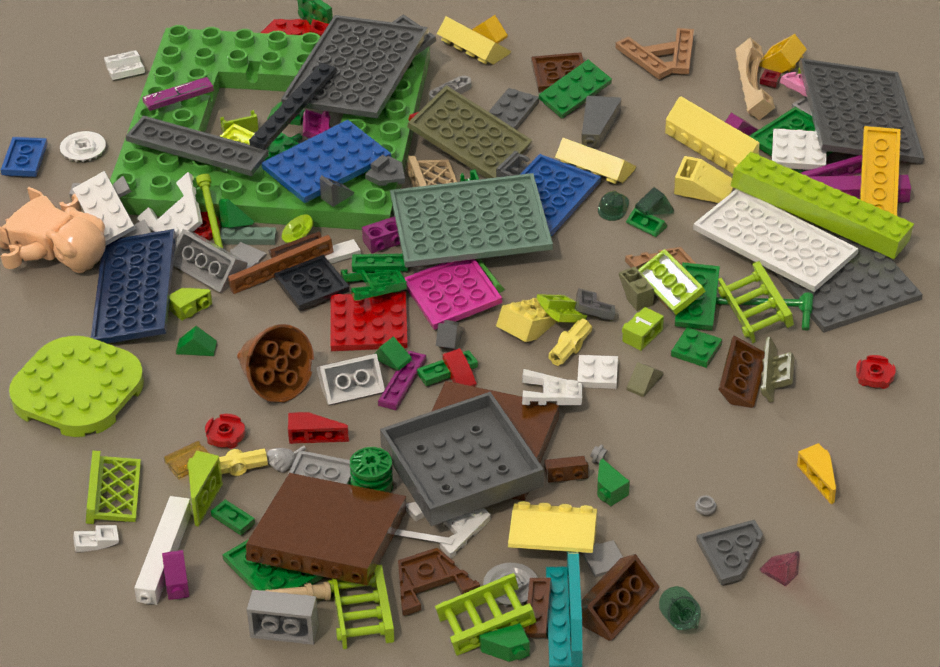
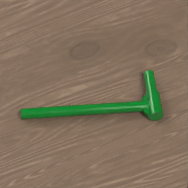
[716,292,813,331]

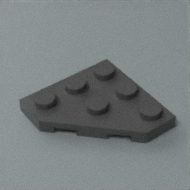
[696,519,763,585]

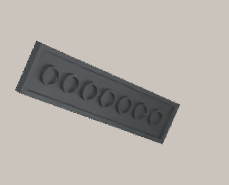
[126,116,269,176]

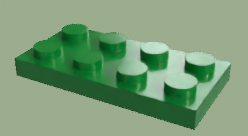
[538,59,612,119]
[674,262,720,330]

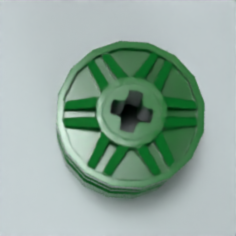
[350,447,393,493]

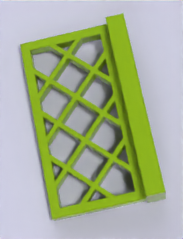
[85,450,141,524]

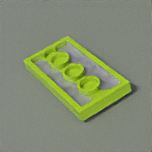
[638,249,706,315]

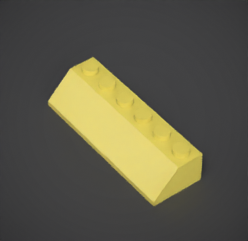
[665,96,760,174]

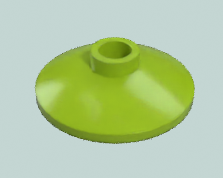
[282,215,313,243]

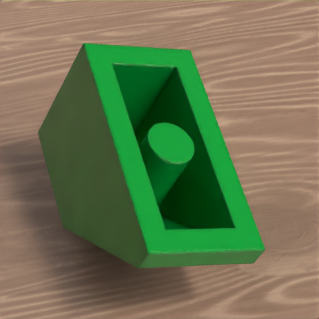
[597,459,630,507]
[479,623,530,662]

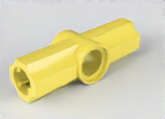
[548,319,592,366]
[219,449,268,476]

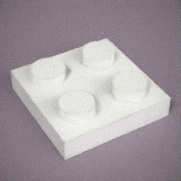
[577,355,618,389]

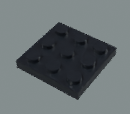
[274,255,350,311]

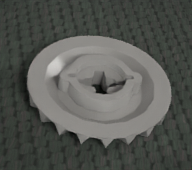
[483,563,538,607]

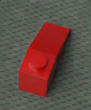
[288,412,349,444]

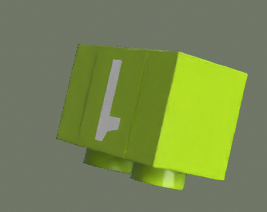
[622,307,664,351]

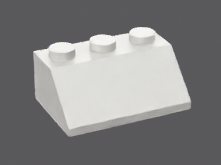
[317,354,385,405]

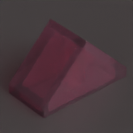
[759,551,800,587]

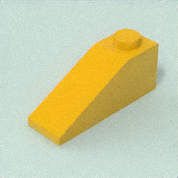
[797,443,836,504]

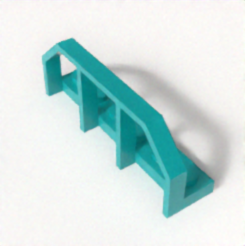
[546,552,583,667]

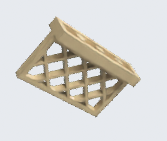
[406,156,457,187]

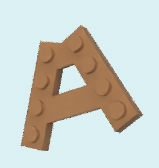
[615,28,694,79]

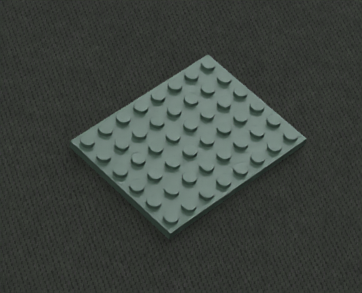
[390,173,553,267]

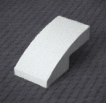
[73,525,119,552]

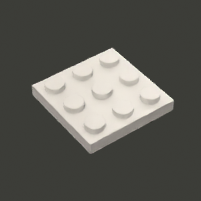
[772,129,826,170]

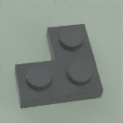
[576,288,615,320]

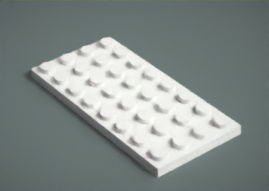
[693,189,858,292]

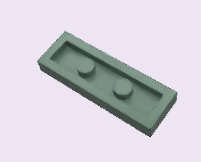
[220,227,277,245]

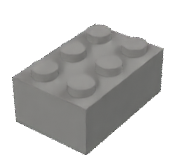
[247,590,319,645]

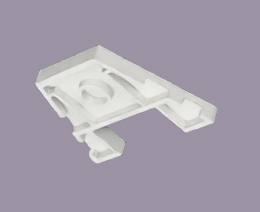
[137,172,203,244]
[522,369,582,405]
[406,502,491,559]

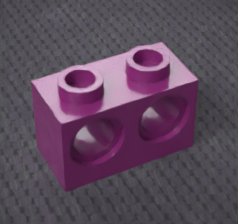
[362,216,400,254]

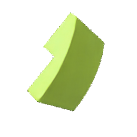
[536,294,587,322]

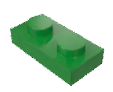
[211,499,255,535]

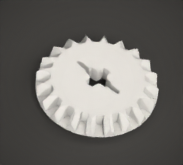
[60,131,106,163]

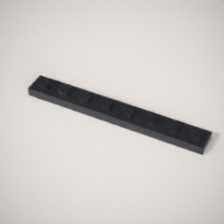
[249,63,336,150]

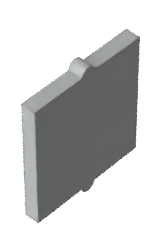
[230,242,267,269]
[582,540,622,577]

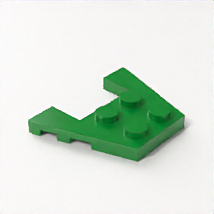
[341,269,407,301]

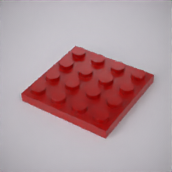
[330,292,408,351]

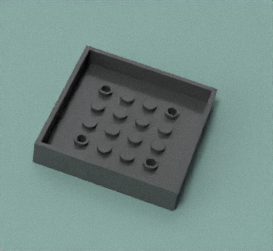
[380,392,544,526]

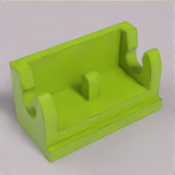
[220,110,259,133]

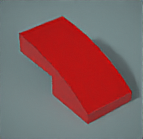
[442,348,477,387]

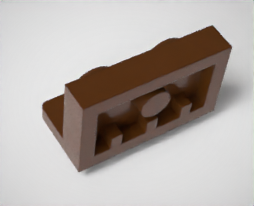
[544,456,589,483]

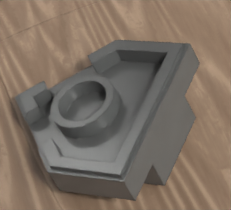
[365,155,405,186]

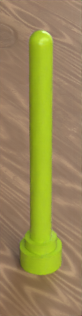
[196,174,224,249]

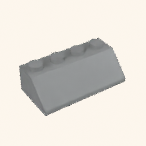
[173,229,248,293]

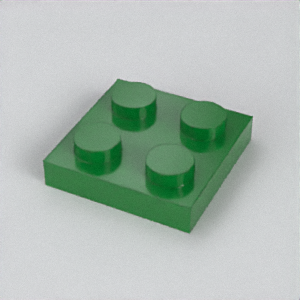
[671,327,722,368]

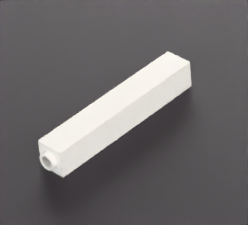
[134,496,192,605]

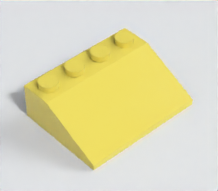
[508,501,597,553]

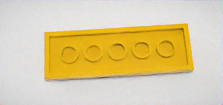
[860,126,901,216]

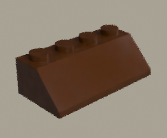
[581,554,660,641]

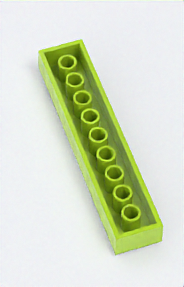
[731,152,914,259]

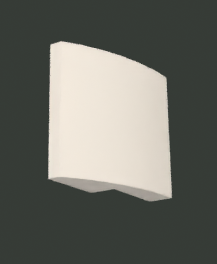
[104,50,145,80]

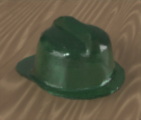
[598,190,629,221]
[659,586,701,631]

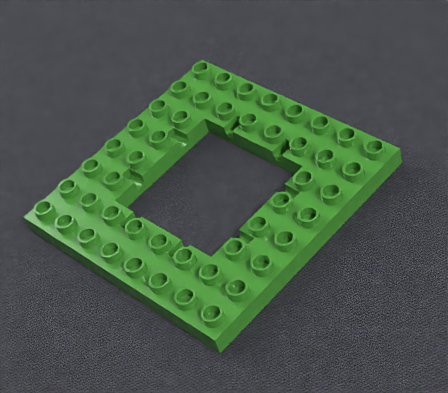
[110,25,430,230]

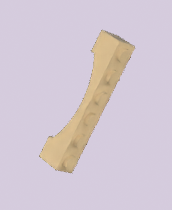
[735,37,775,120]

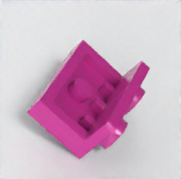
[303,109,331,138]

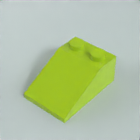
[187,450,223,527]

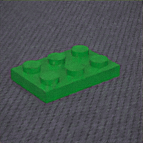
[297,0,333,25]

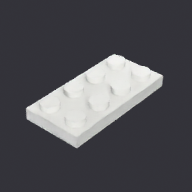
[73,171,136,245]

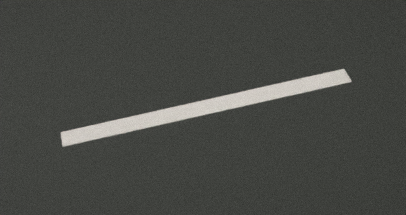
[394,529,454,544]

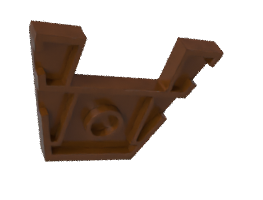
[398,548,480,616]

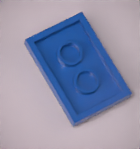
[1,137,48,177]

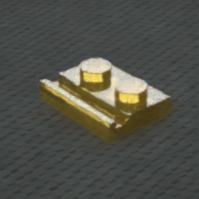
[163,440,210,480]

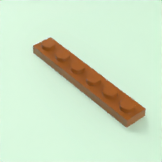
[228,235,334,294]

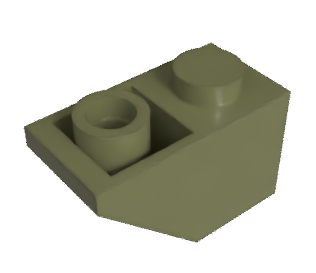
[619,267,654,311]

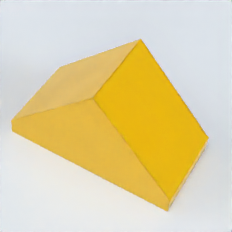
[472,15,508,44]

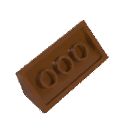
[718,335,765,408]

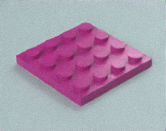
[404,259,503,330]

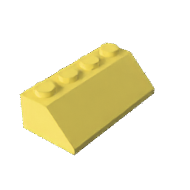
[437,16,511,65]
[555,138,636,184]

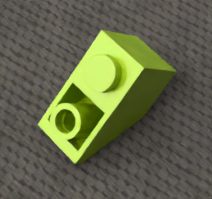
[169,288,212,321]

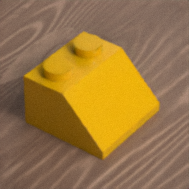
[759,34,807,73]

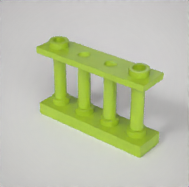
[717,261,794,344]
[328,565,394,649]
[435,573,536,656]

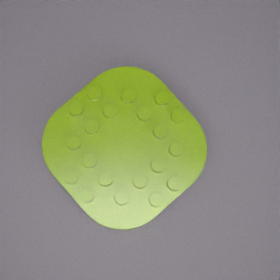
[9,336,144,437]

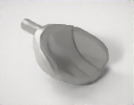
[267,445,306,473]

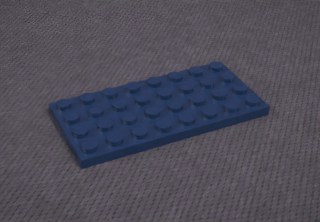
[91,229,176,343]

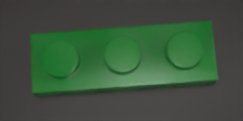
[352,254,408,272]
[417,350,478,386]

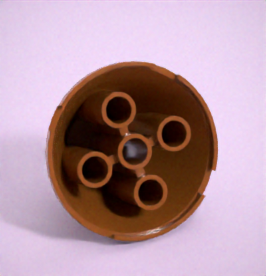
[237,324,314,402]

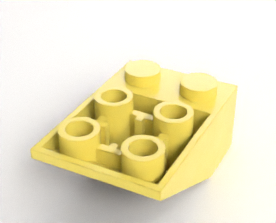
[674,156,734,203]
[496,298,558,342]

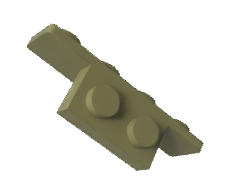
[760,337,794,403]

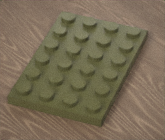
[407,85,532,179]

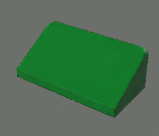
[626,207,668,237]

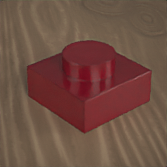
[760,69,781,88]

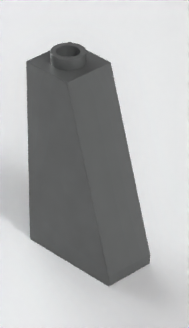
[582,96,621,149]

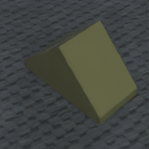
[627,362,663,397]

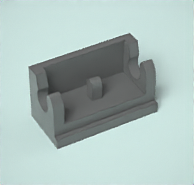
[496,151,530,178]

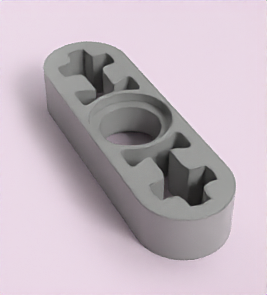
[429,76,471,102]

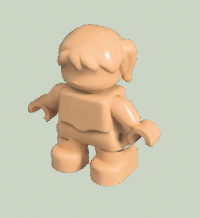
[0,187,106,273]

